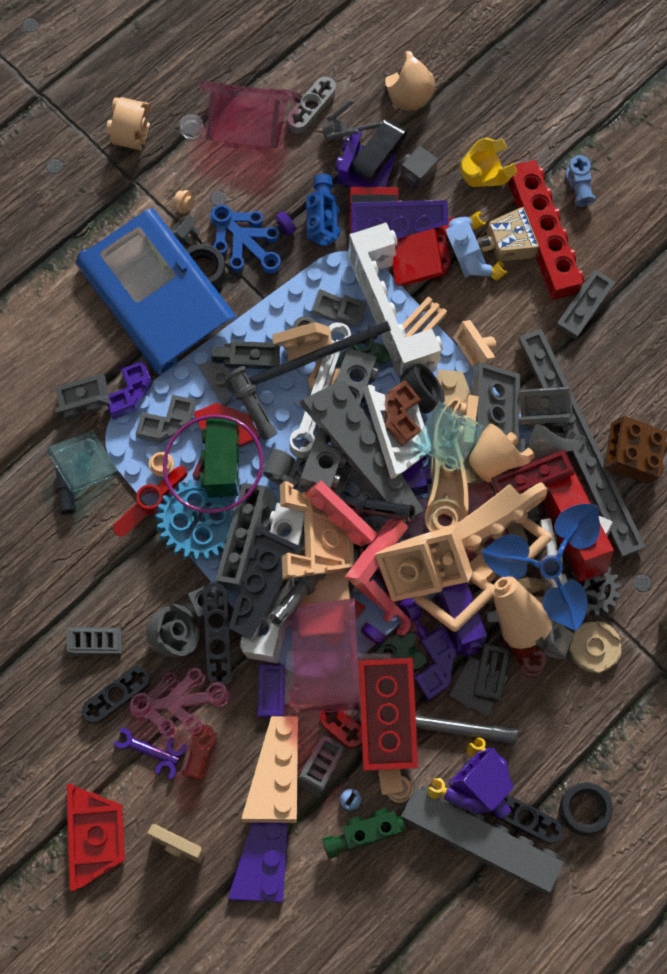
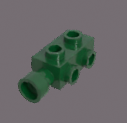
[322,809,406,860]

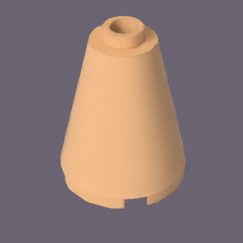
[492,577,553,649]

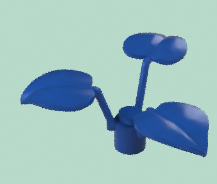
[481,504,600,630]

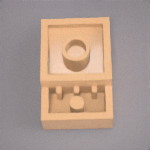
[375,526,473,602]

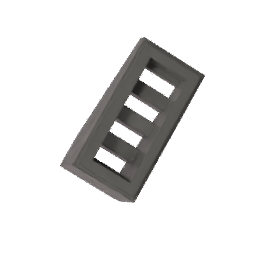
[67,627,122,657]
[297,734,346,797]

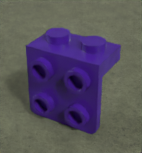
[335,129,395,187]

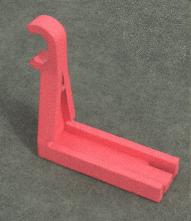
[345,519,411,635]

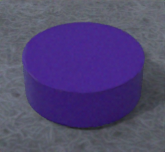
[275,211,297,236]
[360,622,387,645]

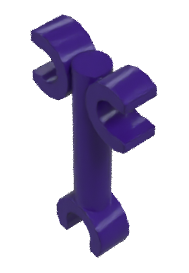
[114,728,187,781]

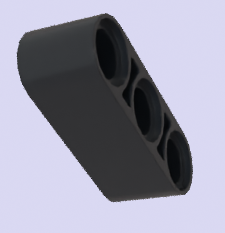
[350,119,407,183]

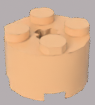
[106,97,151,151]

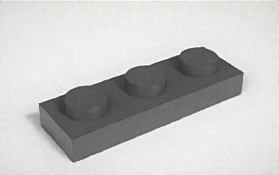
[556,269,616,340]

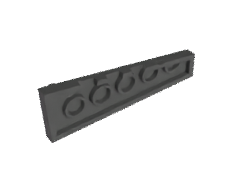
[300,379,424,522]

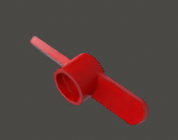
[112,466,188,537]

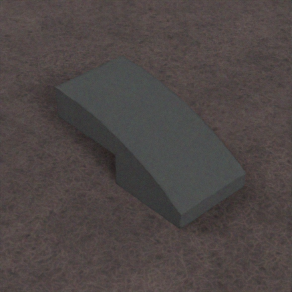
[310,289,367,327]

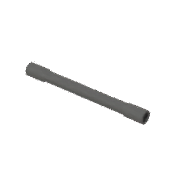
[357,706,517,745]

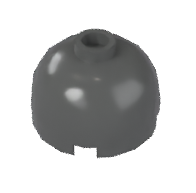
[146,604,199,659]

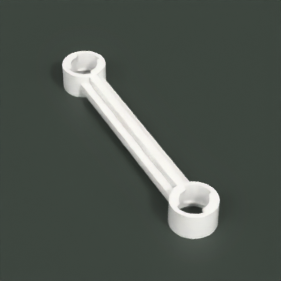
[289,323,351,458]

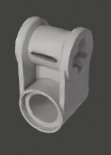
[535,622,573,659]

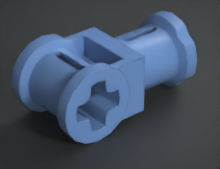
[565,155,596,207]

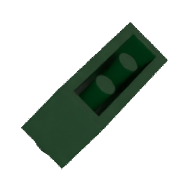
[200,417,240,498]

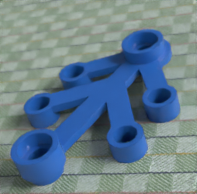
[210,205,281,274]

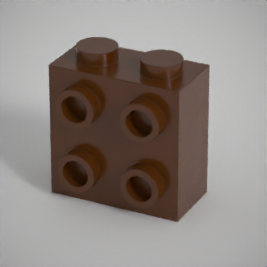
[604,416,667,484]

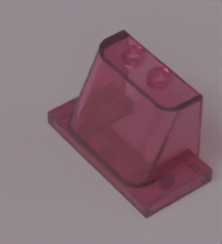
[199,80,302,151]

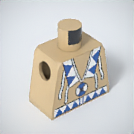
[477,207,539,261]

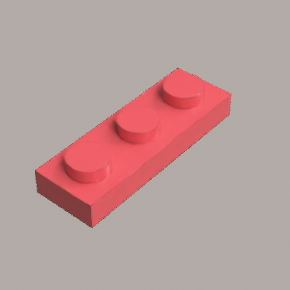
[305,480,378,547]

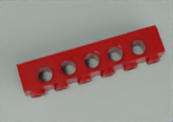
[507,159,584,300]

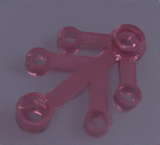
[130,668,229,738]

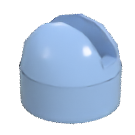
[340,789,362,812]

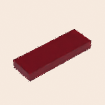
[491,450,575,494]

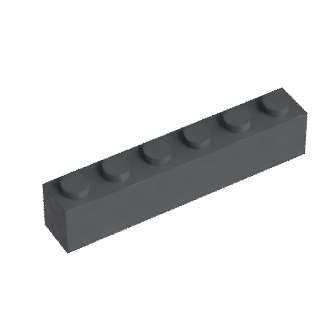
[401,786,564,895]

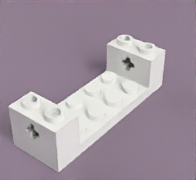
[348,223,443,379]

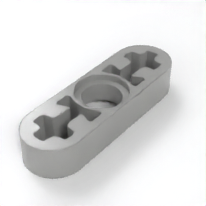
[287,77,336,134]

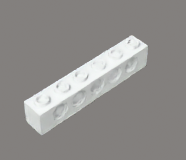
[241,503,305,663]

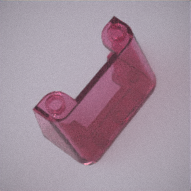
[286,599,360,714]

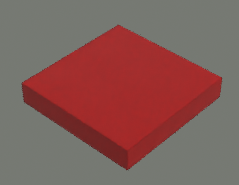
[392,229,444,286]

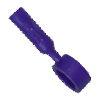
[399,598,429,639]

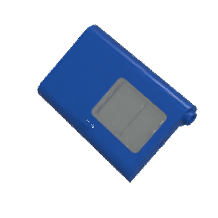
[76,208,238,375]

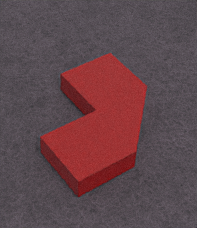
[193,403,260,448]

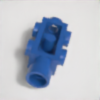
[306,174,341,246]

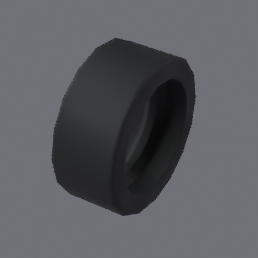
[181,244,226,289]
[400,364,445,414]
[559,782,613,836]

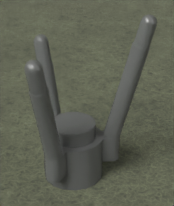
[322,100,383,141]

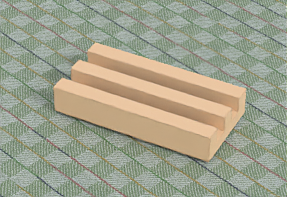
[402,296,447,337]

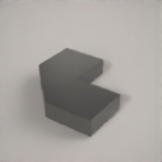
[135,395,197,443]

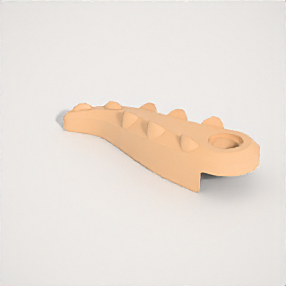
[424,397,469,532]
[454,482,547,551]

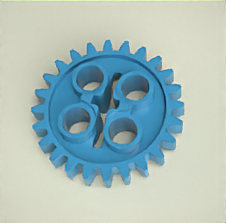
[155,479,235,562]

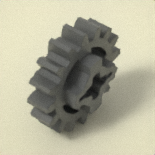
[567,567,621,618]

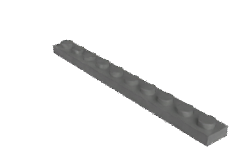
[518,329,645,559]

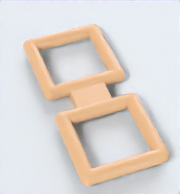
[413,518,552,632]

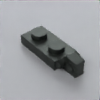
[211,341,280,369]

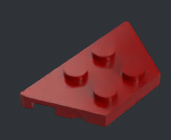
[66,784,125,892]

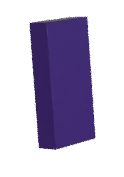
[258,664,285,718]

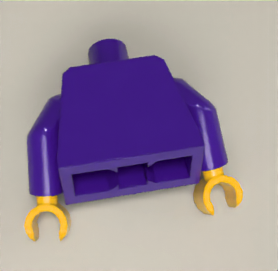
[427,738,513,819]

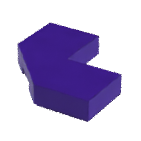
[107,360,153,420]
[414,626,457,700]

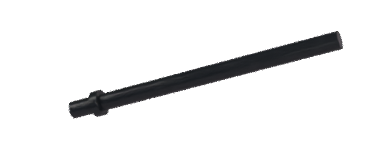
[248,321,391,386]

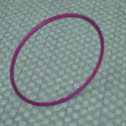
[163,415,263,513]

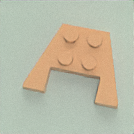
[280,481,354,579]

